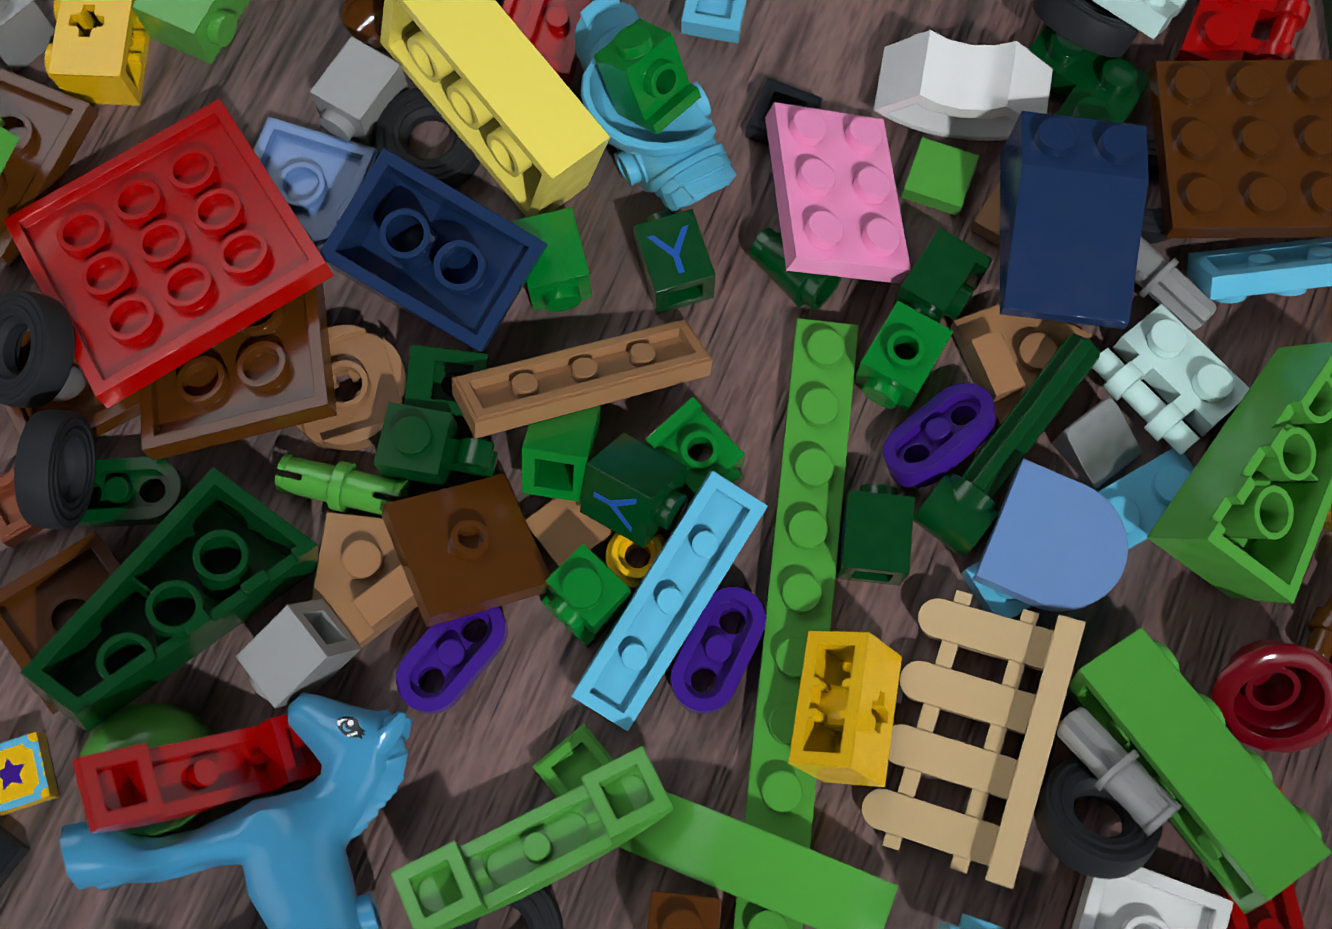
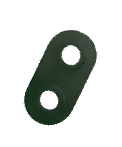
[77,457,188,528]

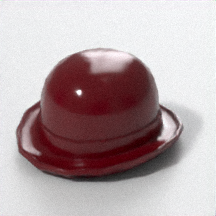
[1211,640,1332,753]

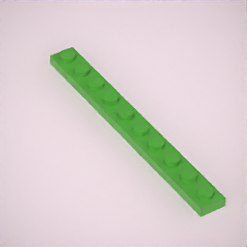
[732,318,859,929]

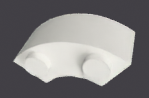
[874,30,1053,141]

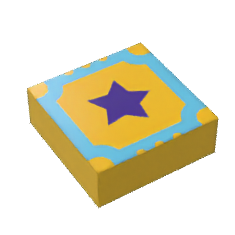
[0,732,59,816]

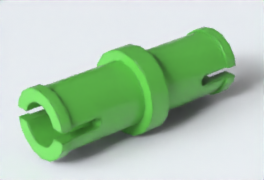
[275,453,411,515]

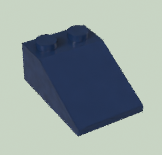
[1000,111,1149,329]
[320,148,548,353]

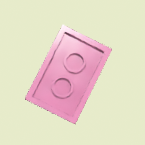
[765,102,911,284]

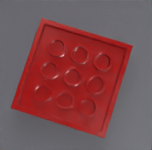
[3,98,334,409]

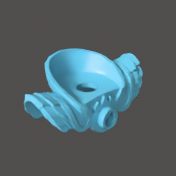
[574,0,737,211]

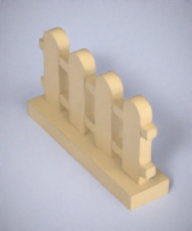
[862,590,1086,889]

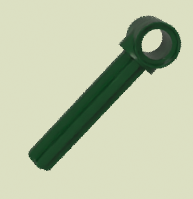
[913,334,1100,559]

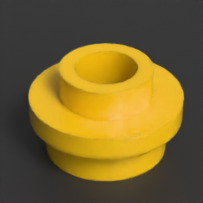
[606,533,666,589]

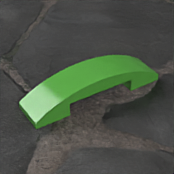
[391,746,674,929]
[620,792,898,929]

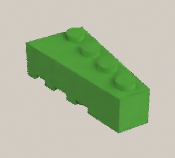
[1146,342,1332,604]

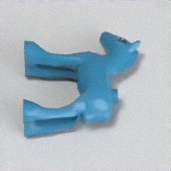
[60,693,413,929]

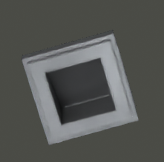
[1052,396,1143,490]

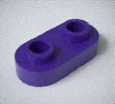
[883,383,997,488]
[671,587,766,714]
[396,607,508,714]

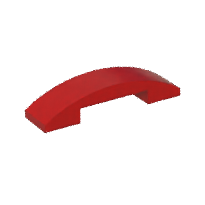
[72,714,322,833]

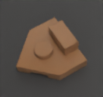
[950,304,1092,430]
[312,512,418,648]

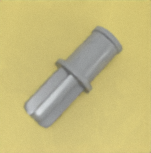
[1135,236,1217,332]
[1056,707,1182,836]

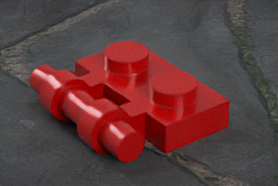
[1174,0,1311,61]

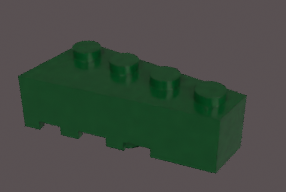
[20,467,318,732]

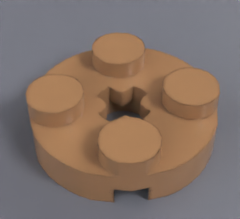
[295,325,408,451]

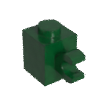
[374,402,498,491]

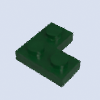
[1029,25,1149,123]

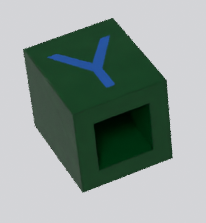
[633,209,716,315]
[580,433,688,548]
[836,484,915,586]

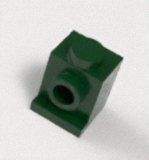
[892,228,993,323]
[404,345,489,417]

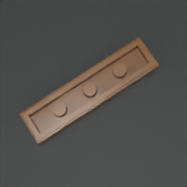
[452,319,713,439]

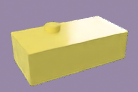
[380,0,610,217]

